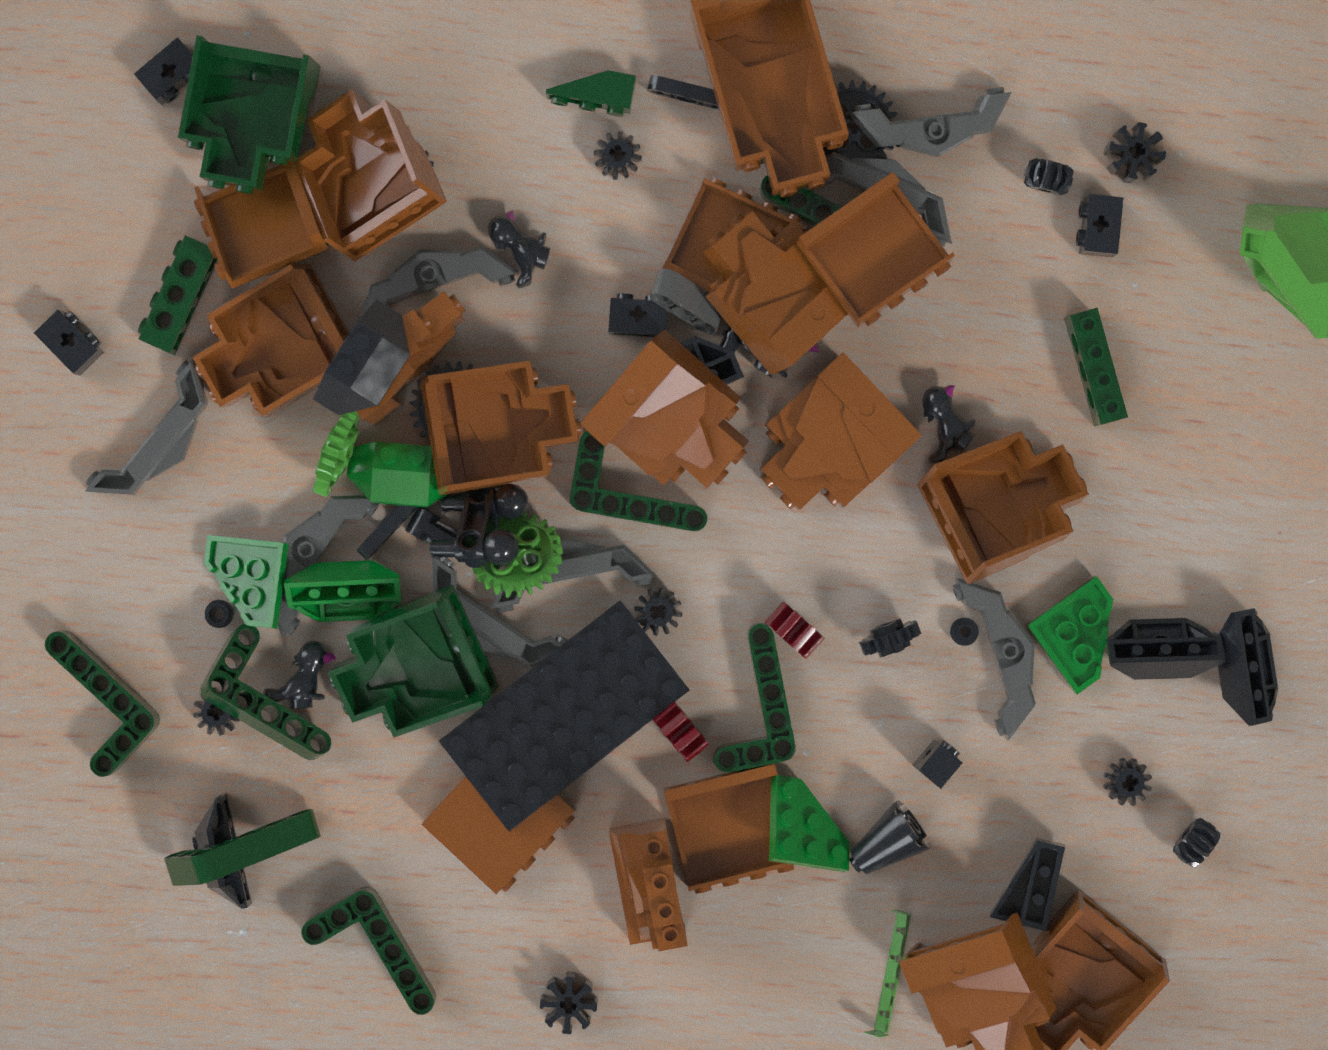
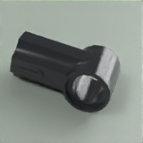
[405,507,458,543]

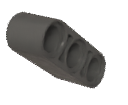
[650,269,722,334]

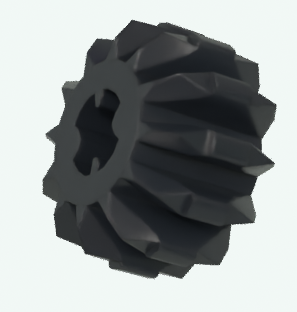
[594,131,642,180]
[1024,158,1074,195]
[634,587,682,636]
[193,687,242,736]
[1103,758,1152,806]
[1173,818,1221,867]

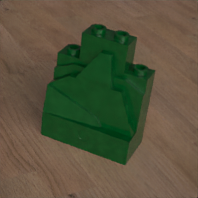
[178,35,321,194]
[328,585,499,738]

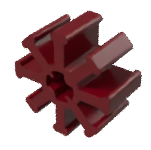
[764,602,825,659]
[653,701,710,762]

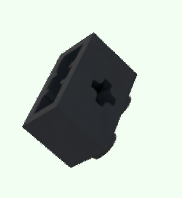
[134,37,193,105]
[1076,194,1124,257]
[608,293,667,337]
[34,309,104,376]
[912,740,963,789]

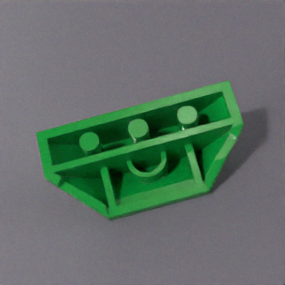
[347,441,447,508]
[284,560,402,622]

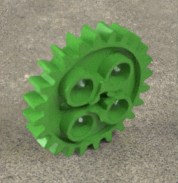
[313,411,360,497]
[472,512,563,598]

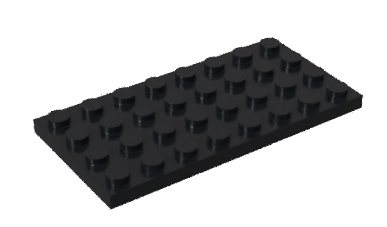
[439,600,690,832]

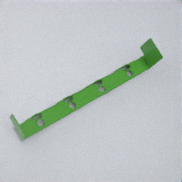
[864,910,913,1037]

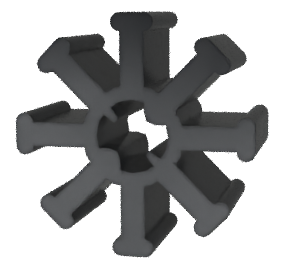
[1104,122,1166,183]
[540,972,598,1034]

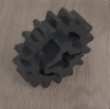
[859,618,922,658]

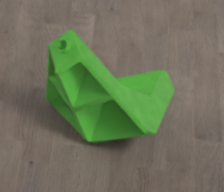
[1240,203,1328,339]

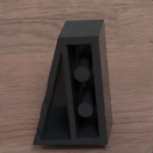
[990,838,1065,931]

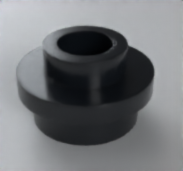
[204,600,234,628]
[950,617,979,646]

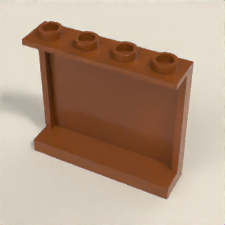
[194,161,328,289]
[797,172,955,327]
[662,177,807,293]
[664,763,794,894]
[421,776,575,895]

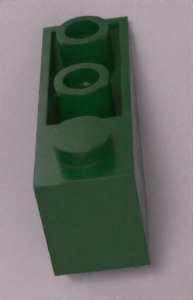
[546,70,636,117]

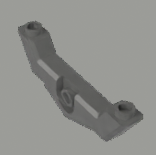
[848,87,1012,157]
[805,152,952,247]
[362,246,519,315]
[85,359,208,495]
[278,495,380,636]
[490,540,658,613]
[433,557,568,668]
[953,578,1036,741]

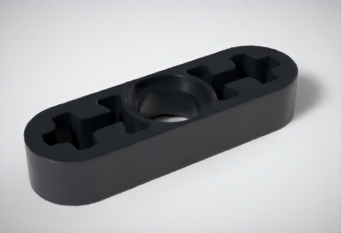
[647,75,719,110]
[356,505,418,560]

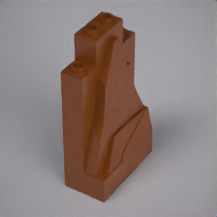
[690,0,849,197]

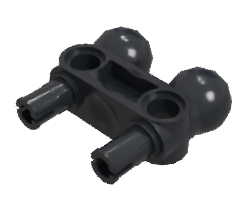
[429,483,529,568]

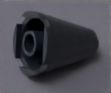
[849,800,931,874]

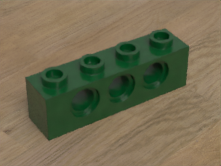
[138,235,218,355]
[1064,307,1128,427]

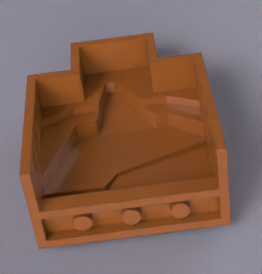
[294,89,447,262]
[703,211,848,375]
[193,264,349,416]
[356,291,466,426]
[580,329,749,488]
[759,352,922,510]
[420,361,581,495]
[917,431,1089,585]
[609,818,688,952]
[1032,890,1170,1050]
[899,913,1057,1050]

